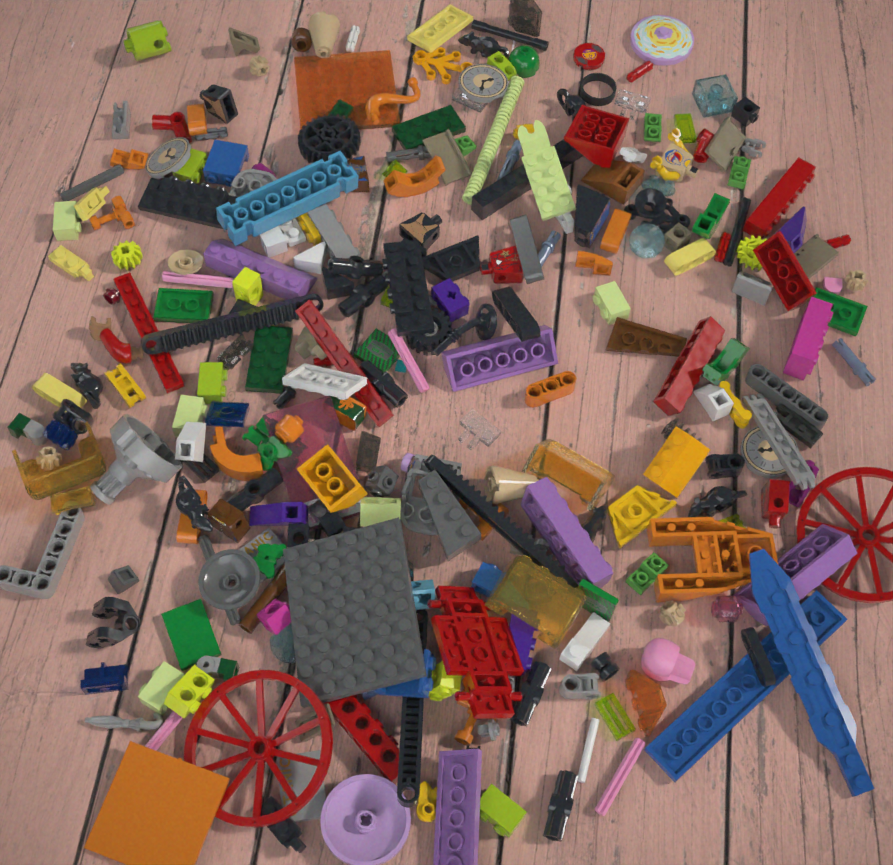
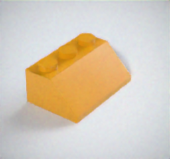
[643,426,710,498]
[297,444,368,513]

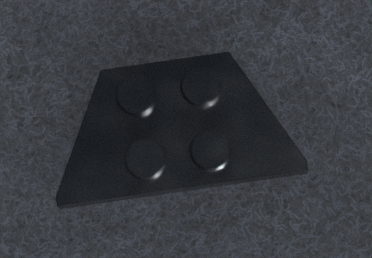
[422,235,480,282]

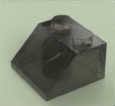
[508,0,542,37]

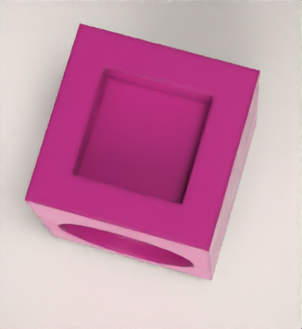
[257,599,291,635]

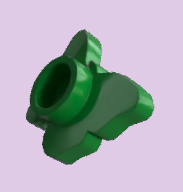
[259,436,292,471]
[253,543,286,579]

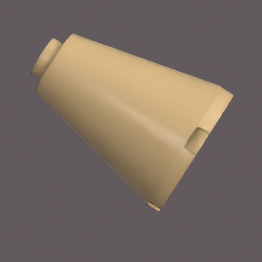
[308,11,340,58]
[484,465,539,505]

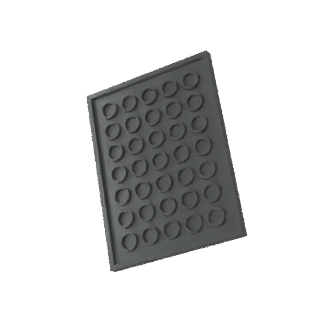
[283,517,427,708]

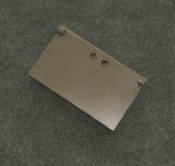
[704,116,746,172]
[422,129,472,186]
[794,234,839,279]

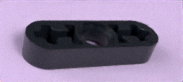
[741,627,776,687]

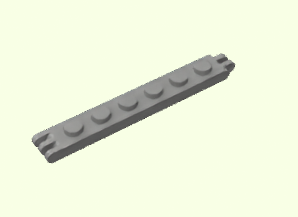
[742,393,815,490]

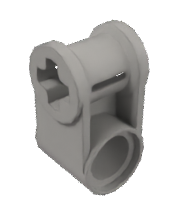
[559,673,601,700]

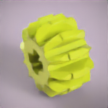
[111,240,143,271]

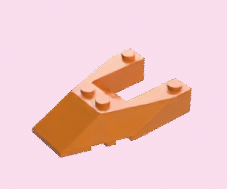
[647,517,778,603]

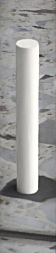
[577,718,600,783]

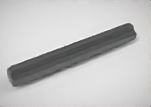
[60,164,124,201]

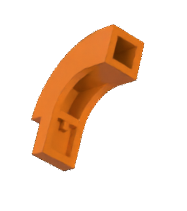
[383,155,446,197]
[210,426,263,481]

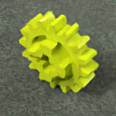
[736,235,767,271]

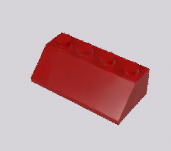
[753,231,817,311]

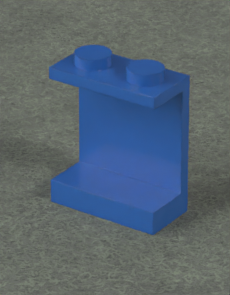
[374,649,436,698]

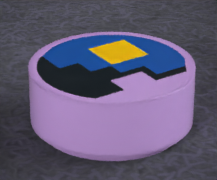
[401,453,416,473]

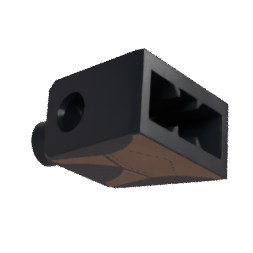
[199,84,238,124]
[399,212,442,251]

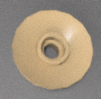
[168,249,204,275]

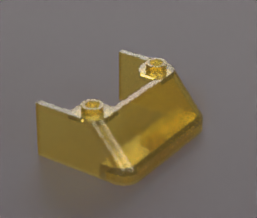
[522,439,616,511]

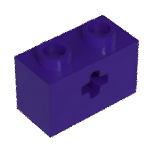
[431,278,470,322]

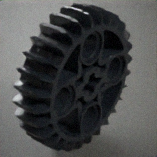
[298,113,361,163]

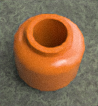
[275,414,304,444]

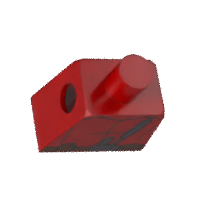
[761,479,790,529]

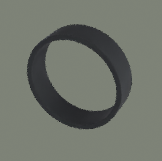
[580,73,617,106]

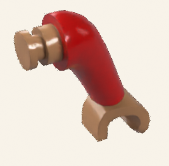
[89,316,144,364]

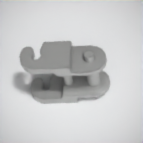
[742,138,766,158]

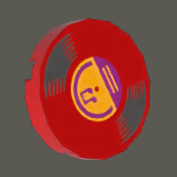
[573,43,605,70]

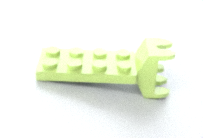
[518,120,576,221]

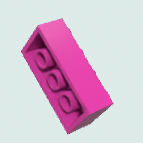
[783,297,833,381]

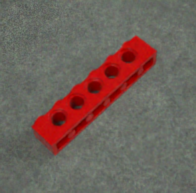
[323,695,399,784]

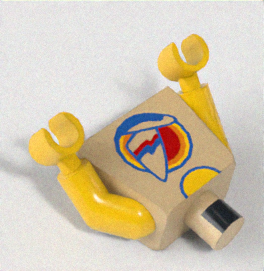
[650,128,699,182]

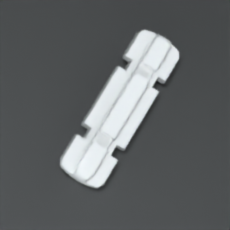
[345,25,360,53]

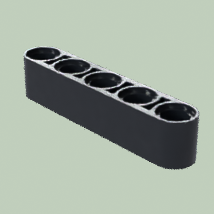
[492,286,541,342]

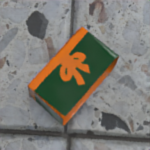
[323,396,366,431]

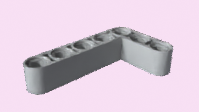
[0,502,85,599]

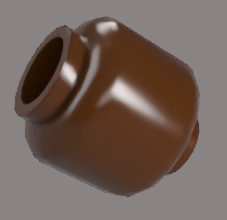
[291,27,312,52]

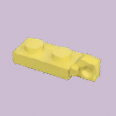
[74,186,110,221]
[48,245,94,281]

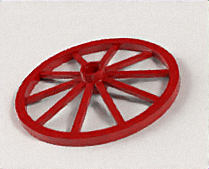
[796,467,893,603]
[184,670,333,828]

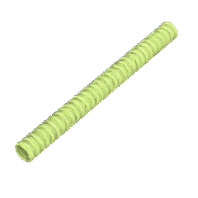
[462,76,525,205]

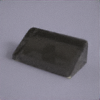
[356,431,381,472]

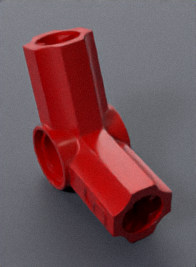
[152,112,192,143]

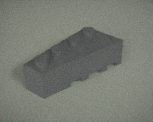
[419,470,481,561]

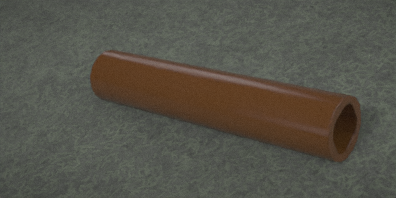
[238,563,287,634]

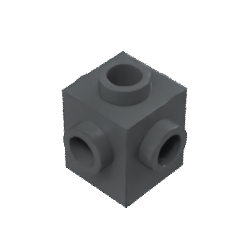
[364,465,399,497]

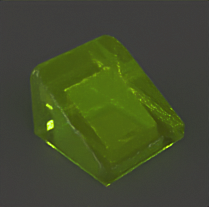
[382,159,407,177]

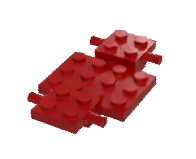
[427,585,524,719]

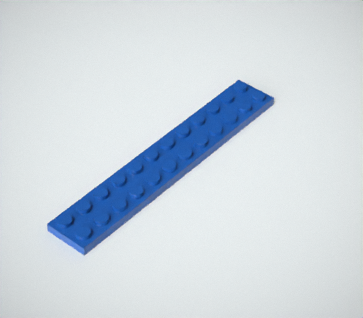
[644,590,848,782]

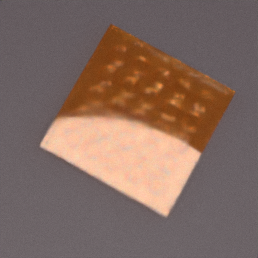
[294,50,400,130]

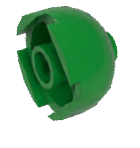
[508,45,540,78]

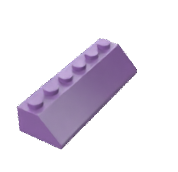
[203,239,317,300]
[441,325,558,392]
[521,477,613,589]
[734,524,857,626]

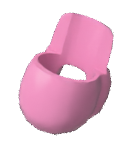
[641,638,695,684]

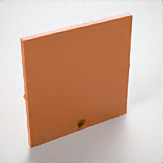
[84,741,230,865]

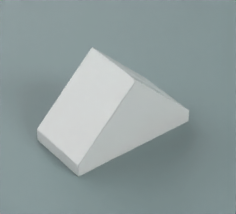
[294,241,327,274]

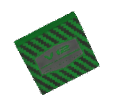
[354,328,400,372]
[573,579,619,622]

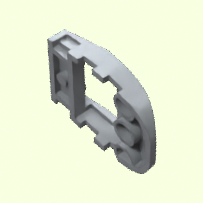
[223,169,277,237]
[401,454,462,535]

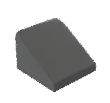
[108,565,139,594]

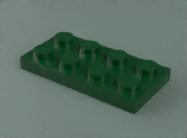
[392,105,466,150]
[245,326,293,394]

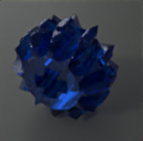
[42,420,78,450]

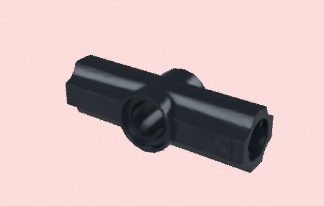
[327,255,383,279]
[338,275,389,318]
[360,360,408,407]
[226,468,283,511]
[510,661,551,727]
[543,770,578,842]

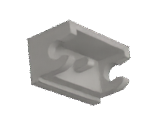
[112,101,131,139]

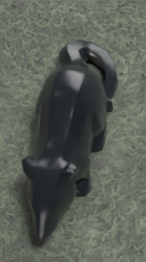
[458,31,509,60]
[557,88,586,122]
[70,363,103,409]
[176,475,213,532]
[688,486,748,517]
[581,505,608,543]

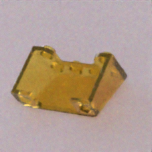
[485,555,587,649]

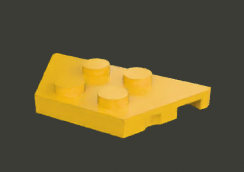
[607,485,677,548]

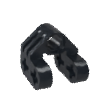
[86,597,141,649]

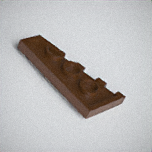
[606,317,687,357]

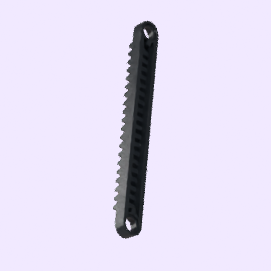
[141,293,324,355]
[424,454,578,596]
[397,609,428,808]

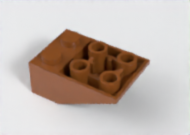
[581,160,645,205]

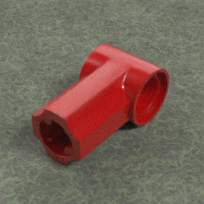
[693,128,715,163]

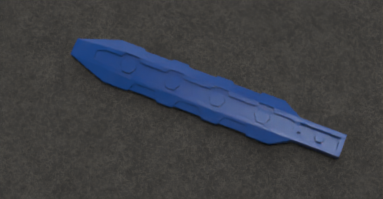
[749,549,875,797]

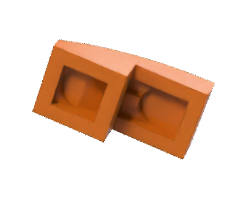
[110,148,148,169]
[575,251,613,276]

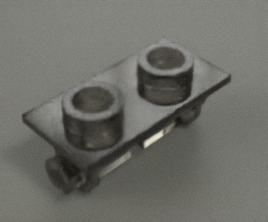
[217,334,254,370]

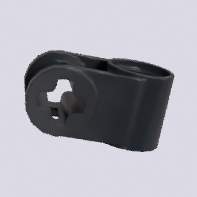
[53,399,93,434]
[705,454,745,479]

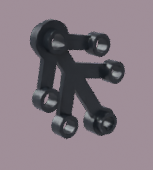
[624,198,691,236]

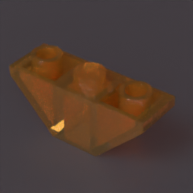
[625,669,667,738]

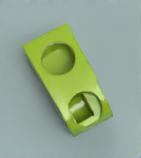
[487,51,517,81]

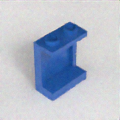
[203,140,249,187]

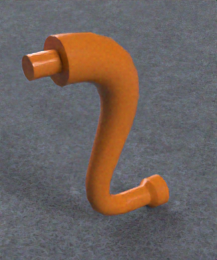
[365,77,421,125]

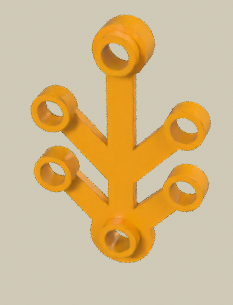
[413,47,473,84]

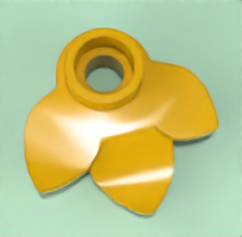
[416,781,437,822]

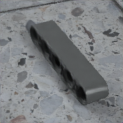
[510,214,544,285]
[745,364,828,430]

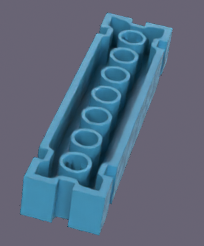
[216,151,359,246]

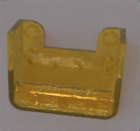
[12,422,107,500]

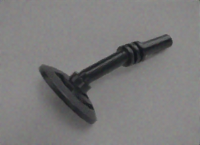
[433,304,497,356]

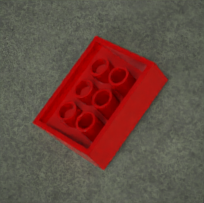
[564,105,630,168]

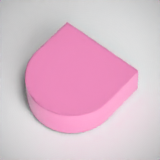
[823,277,842,295]

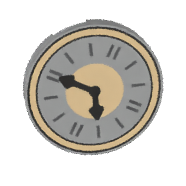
[459,64,508,103]
[145,137,192,179]
[740,426,799,479]

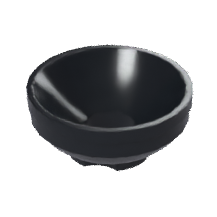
[635,188,667,219]

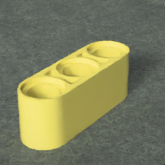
[664,238,716,276]
[32,373,87,412]

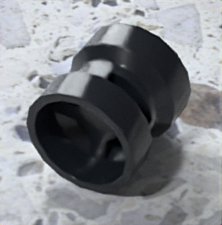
[590,652,620,681]

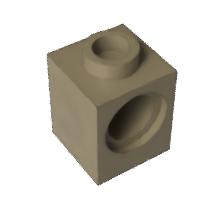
[662,223,692,252]

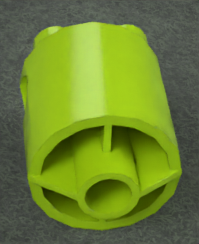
[123,20,172,61]

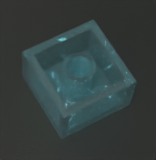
[692,74,738,118]

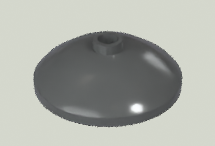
[198,549,261,610]

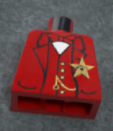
[480,246,524,284]

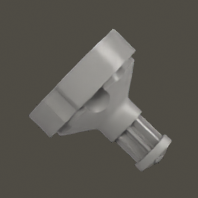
[90,414,182,505]

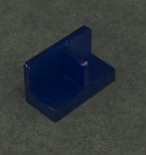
[81,662,128,695]

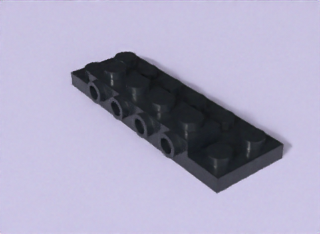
[138,176,238,230]
[382,240,435,337]

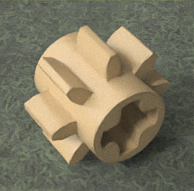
[249,55,269,77]
[844,269,868,292]
[36,446,62,471]
[659,600,686,626]

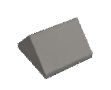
[731,271,773,306]

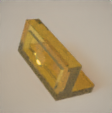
[50,486,96,515]

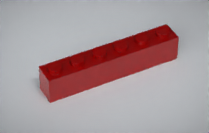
[743,157,816,240]
[653,316,726,416]

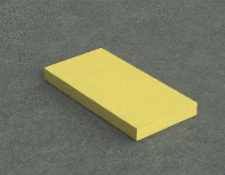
[407,5,473,53]

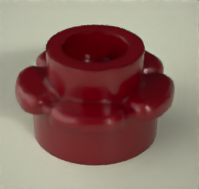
[103,288,120,305]

